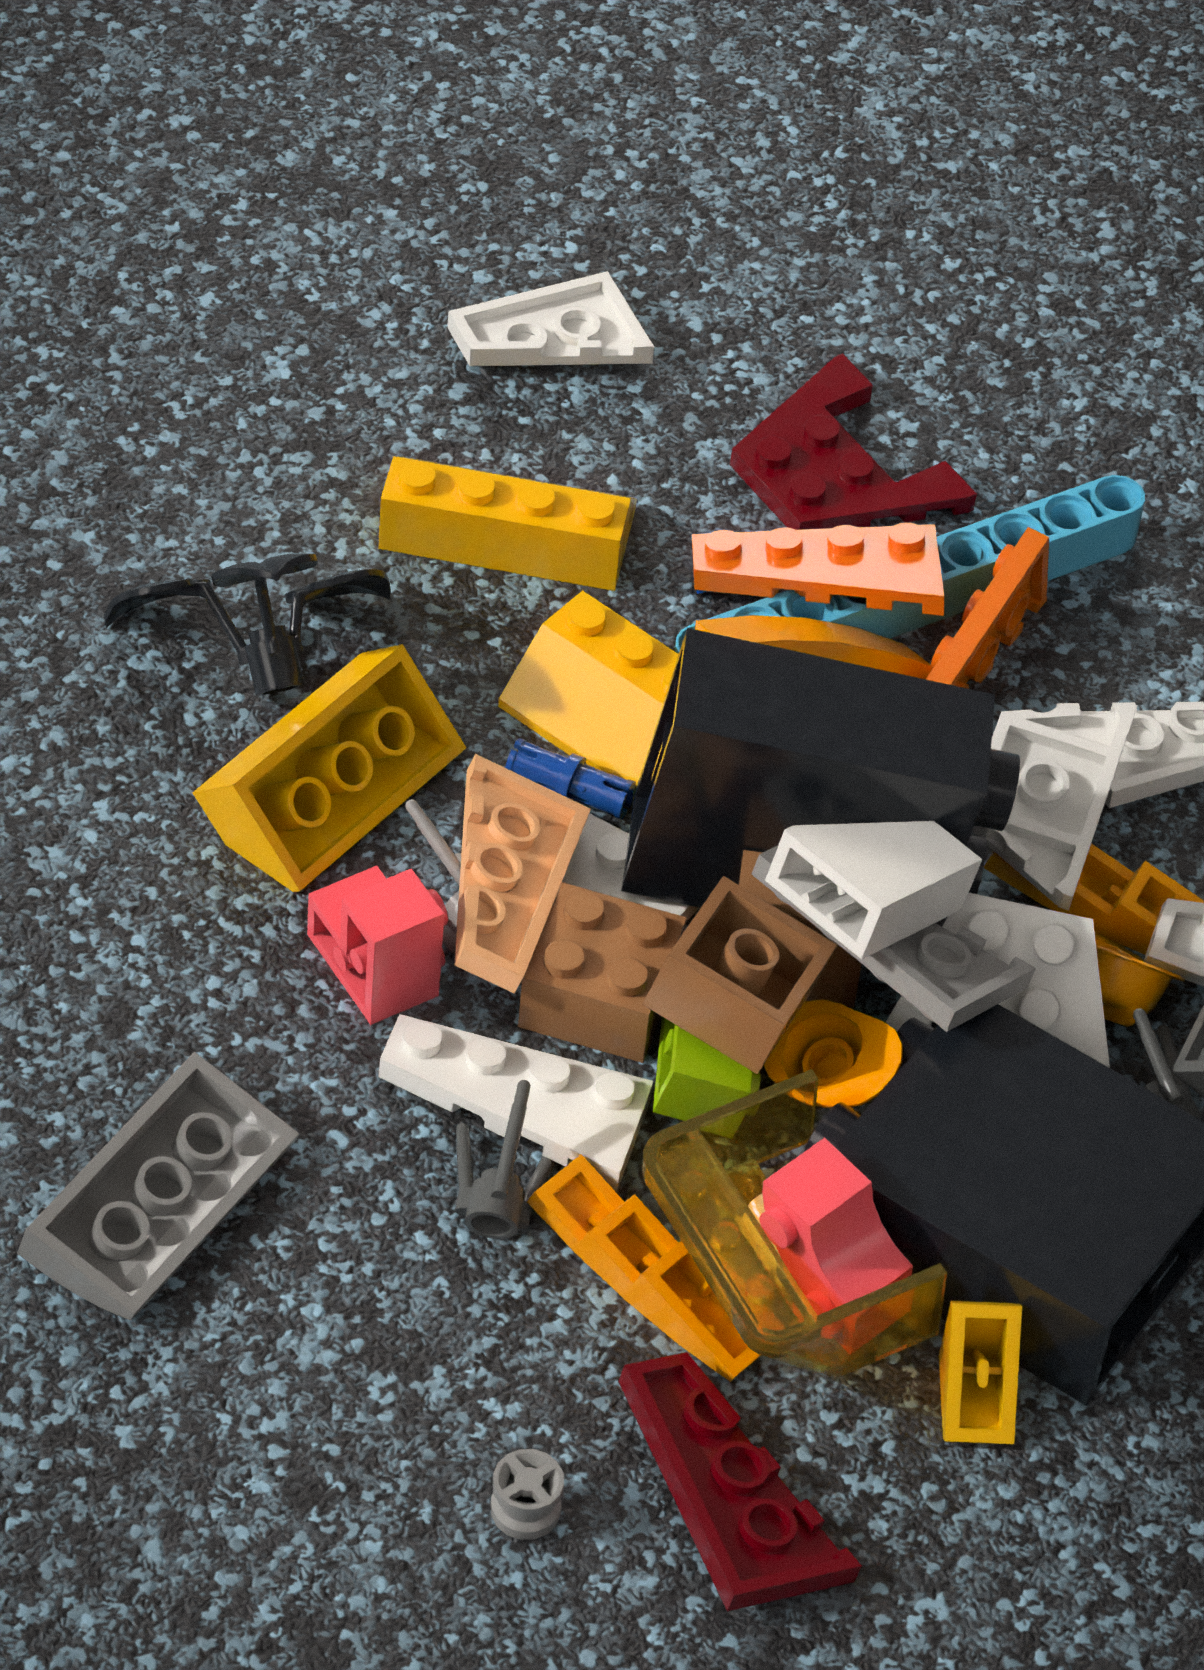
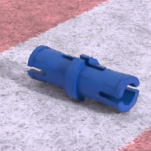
[505,738,636,820]

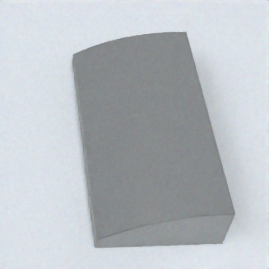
[17,1051,299,1320]

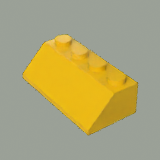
[378,456,637,591]
[498,590,679,799]
[192,644,466,892]

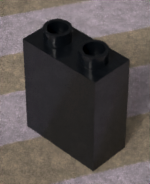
[621,628,1020,908]
[804,1004,1204,1406]

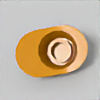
[1095,932,1185,1027]
[764,999,903,1108]

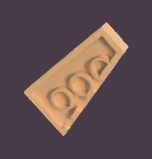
[454,754,591,994]

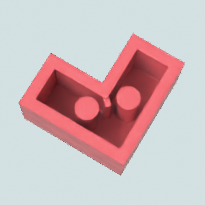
[307,866,448,1025]

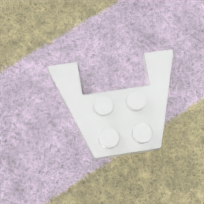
[885,893,1110,1068]

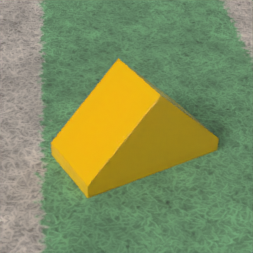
[939,1301,1022,1444]

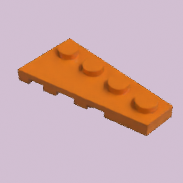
[926,527,1049,689]

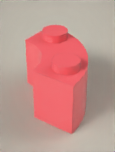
[759,1137,913,1348]

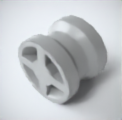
[490,1449,564,1540]

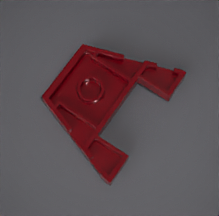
[730,353,977,530]

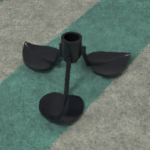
[104,554,391,696]

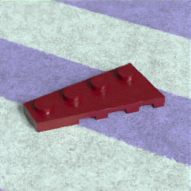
[618,1352,862,1612]

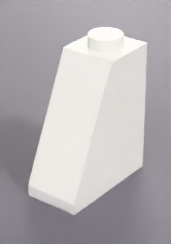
[765,821,982,960]

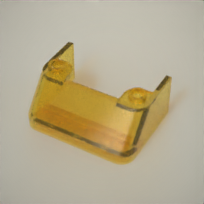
[642,1069,947,1377]

